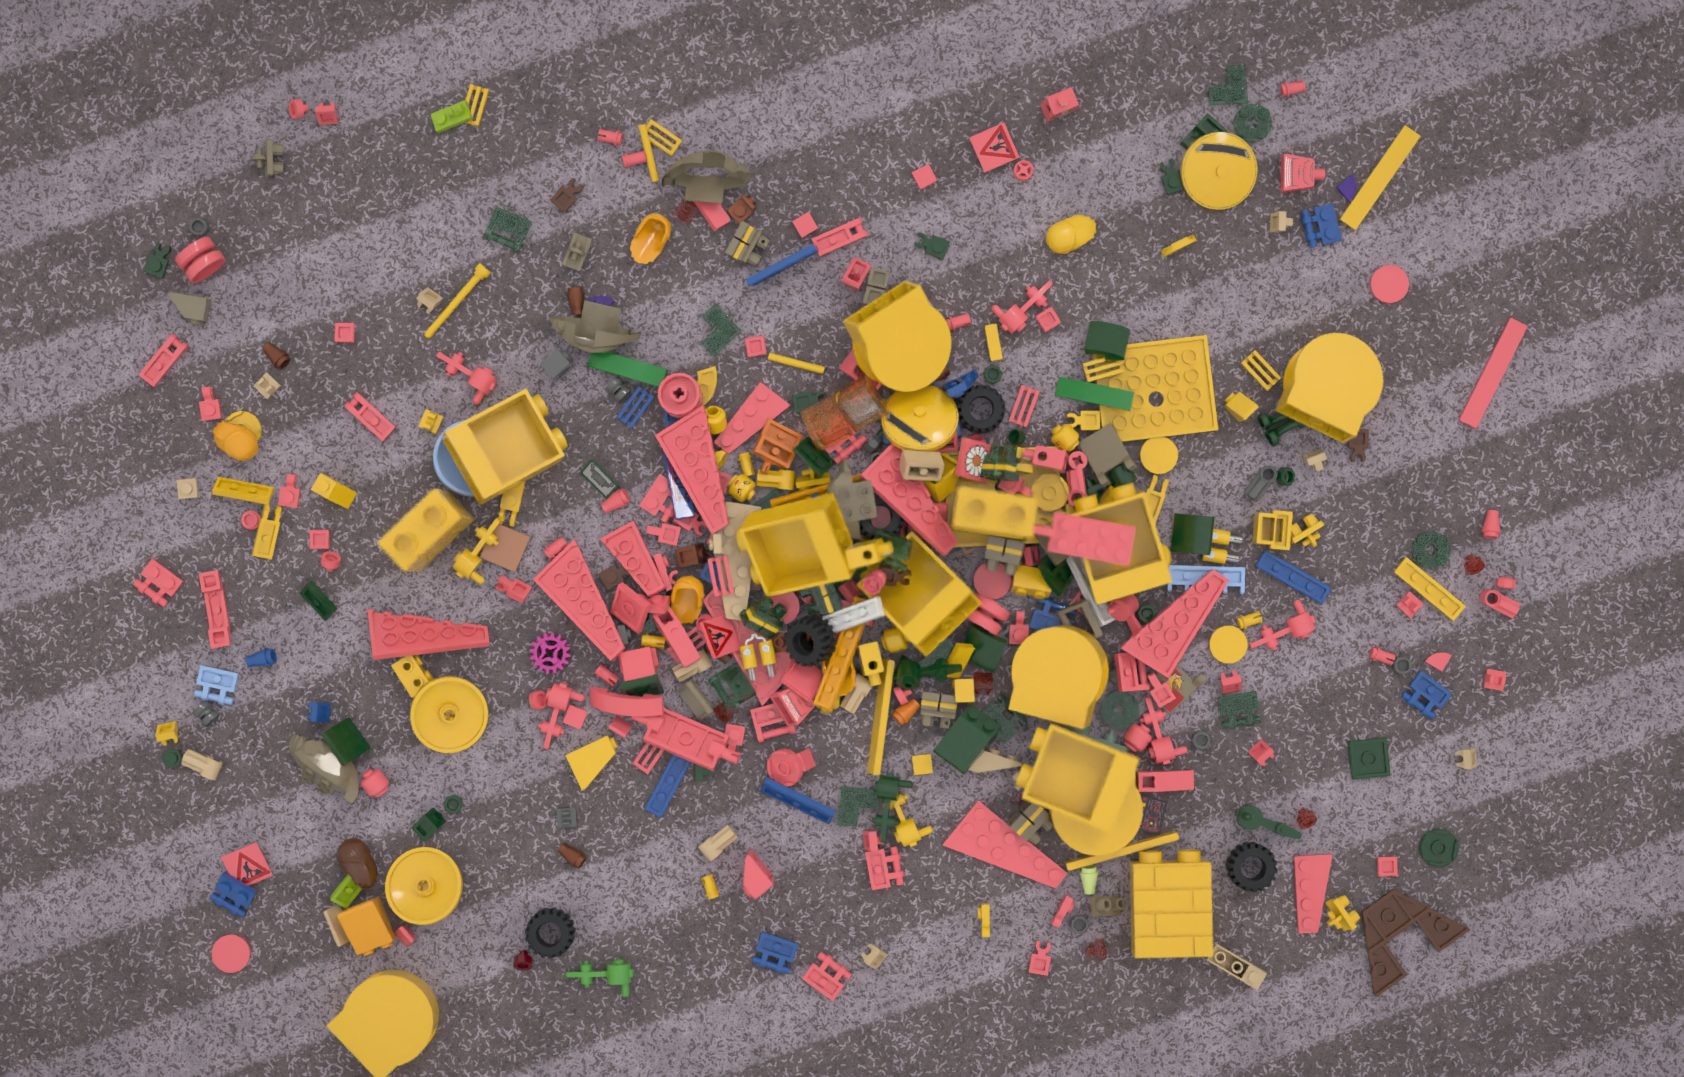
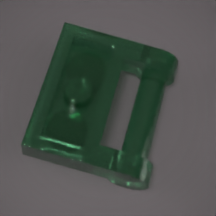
[483,206,532,254]
[708,662,756,712]

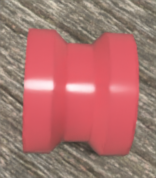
[1013,160,1033,181]
[1067,451,1087,470]

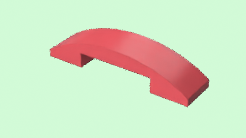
[199,570,231,649]
[590,686,664,716]

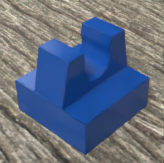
[307,702,331,722]

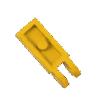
[1145,475,1169,524]
[498,481,526,527]
[252,504,282,560]

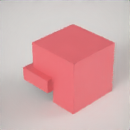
[618,646,660,682]

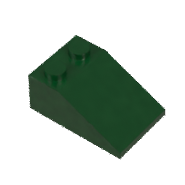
[933,704,1002,775]

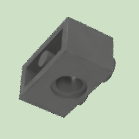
[540,349,574,381]

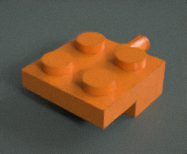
[751,418,803,475]

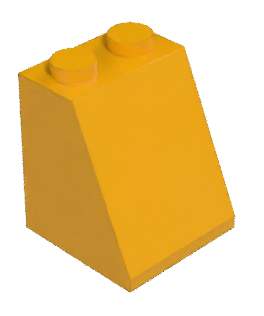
[337,896,396,956]

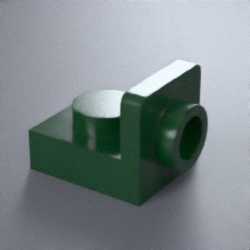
[411,808,446,842]

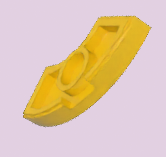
[697,366,717,406]

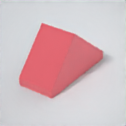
[842,257,871,292]

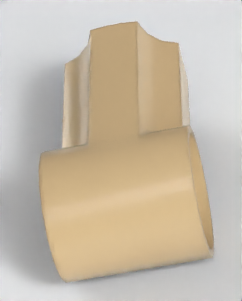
[672,649,713,682]
[840,673,872,714]
[181,749,223,781]
[698,824,738,862]

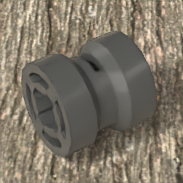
[605,377,632,403]
[192,700,220,727]

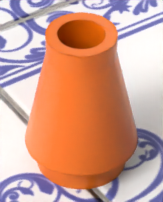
[892,698,921,726]

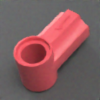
[1066,469,1088,507]
[1479,589,1520,619]

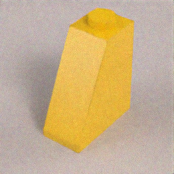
[565,735,618,790]

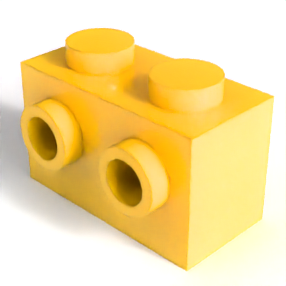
[1010,565,1051,599]
[391,655,434,698]

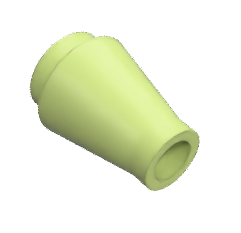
[1079,865,1099,894]

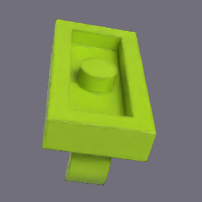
[431,100,473,133]
[330,874,362,909]

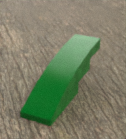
[587,352,668,387]
[1055,377,1134,411]

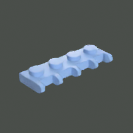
[1167,565,1245,594]

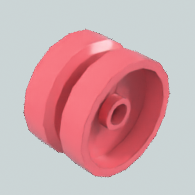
[175,237,226,284]
[658,373,703,419]
[966,592,1011,636]

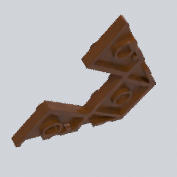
[1361,889,1470,997]

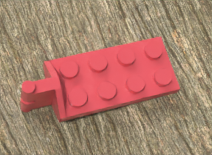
[1033,512,1136,566]

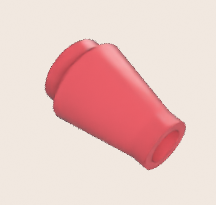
[601,488,631,513]
[1481,510,1501,539]

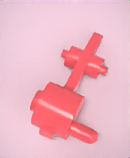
[992,280,1053,334]
[436,351,497,405]
[1107,594,1144,638]
[1249,600,1316,651]
[538,682,585,749]
[1140,696,1188,765]

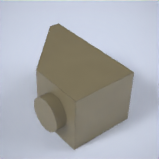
[168,292,211,325]

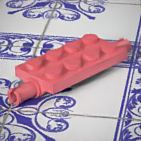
[631,707,741,771]

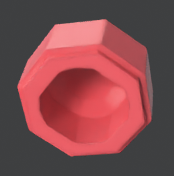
[1496,577,1516,589]

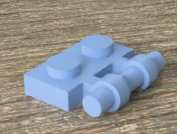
[194,665,240,705]

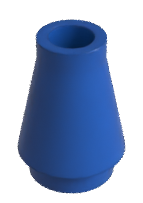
[246,648,277,667]

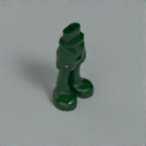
[1257,413,1306,447]

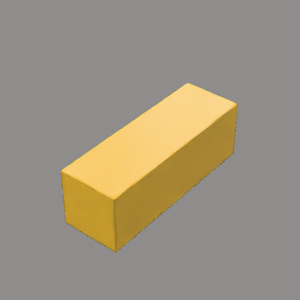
[984,324,1003,362]

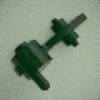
[1075,462,1137,501]
[893,655,962,690]
[872,773,913,843]
[1234,804,1302,839]

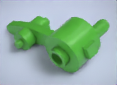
[566,959,634,997]

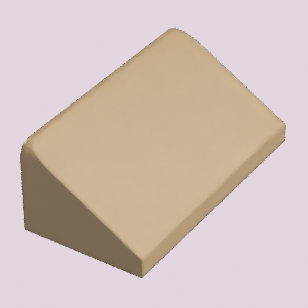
[323,905,350,947]

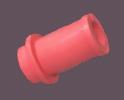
[1280,80,1306,97]
[598,129,623,146]
[622,150,647,168]
[946,313,971,331]
[543,536,568,559]
[1369,646,1395,666]
[594,664,620,687]

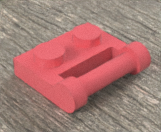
[1114,653,1151,693]
[750,703,796,743]

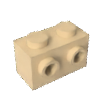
[899,450,944,481]

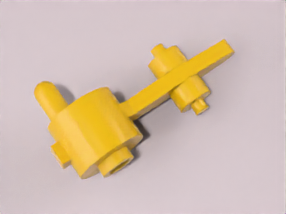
[453,518,501,584]
[882,792,933,847]

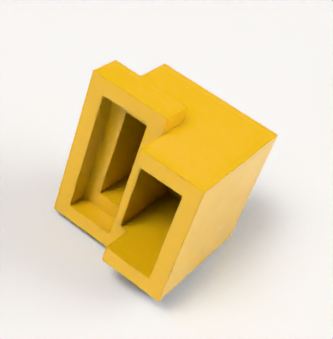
[1252,510,1293,550]

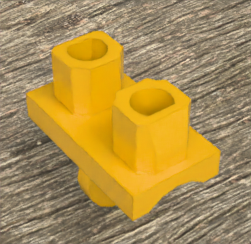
[795,467,831,491]
[1290,514,1324,548]
[1325,895,1360,931]

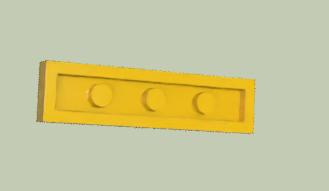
[1393,557,1466,621]

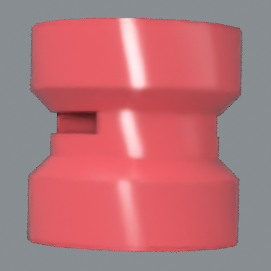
[863,569,887,595]

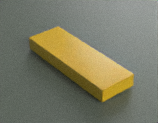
[212,477,275,505]

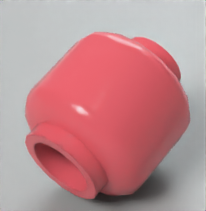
[1123,723,1152,753]
[360,768,389,798]

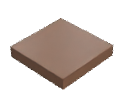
[480,524,531,572]

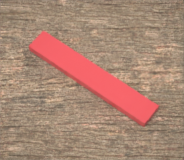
[1458,318,1528,429]

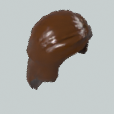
[337,838,378,888]

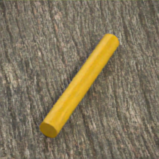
[638,124,659,182]
[768,353,825,374]

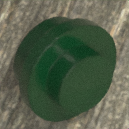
[162,749,182,768]

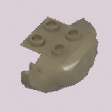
[661,150,753,203]
[549,300,642,353]
[827,458,877,543]
[289,734,359,806]

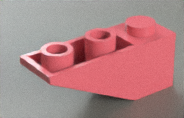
[652,606,701,668]
[1136,770,1194,792]

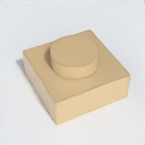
[177,478,199,499]
[709,534,722,554]

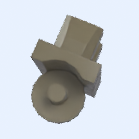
[251,140,283,177]
[562,232,593,272]
[1089,896,1125,917]

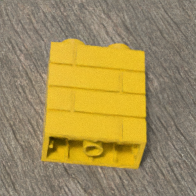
[442,389,568,505]
[1068,483,1172,605]
[950,487,1038,541]
[377,488,475,572]
[736,493,856,597]
[856,531,982,657]
[1015,723,1139,833]
[1129,849,1213,958]

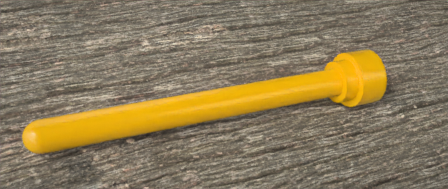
[424,263,491,338]

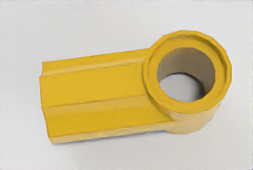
[757,469,795,490]

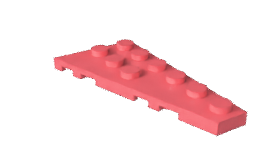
[655,405,730,534]
[859,443,958,557]
[533,539,626,661]
[1119,569,1229,678]
[703,588,793,706]
[367,609,490,660]
[942,800,1068,888]

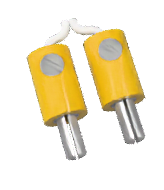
[1202,528,1243,564]
[739,633,777,681]

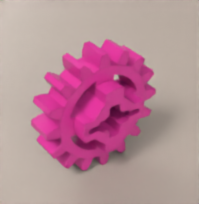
[529,632,572,674]

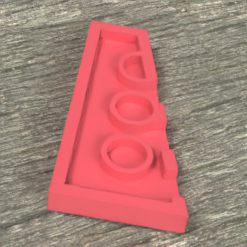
[714,382,791,454]
[600,521,667,597]
[1293,854,1333,933]

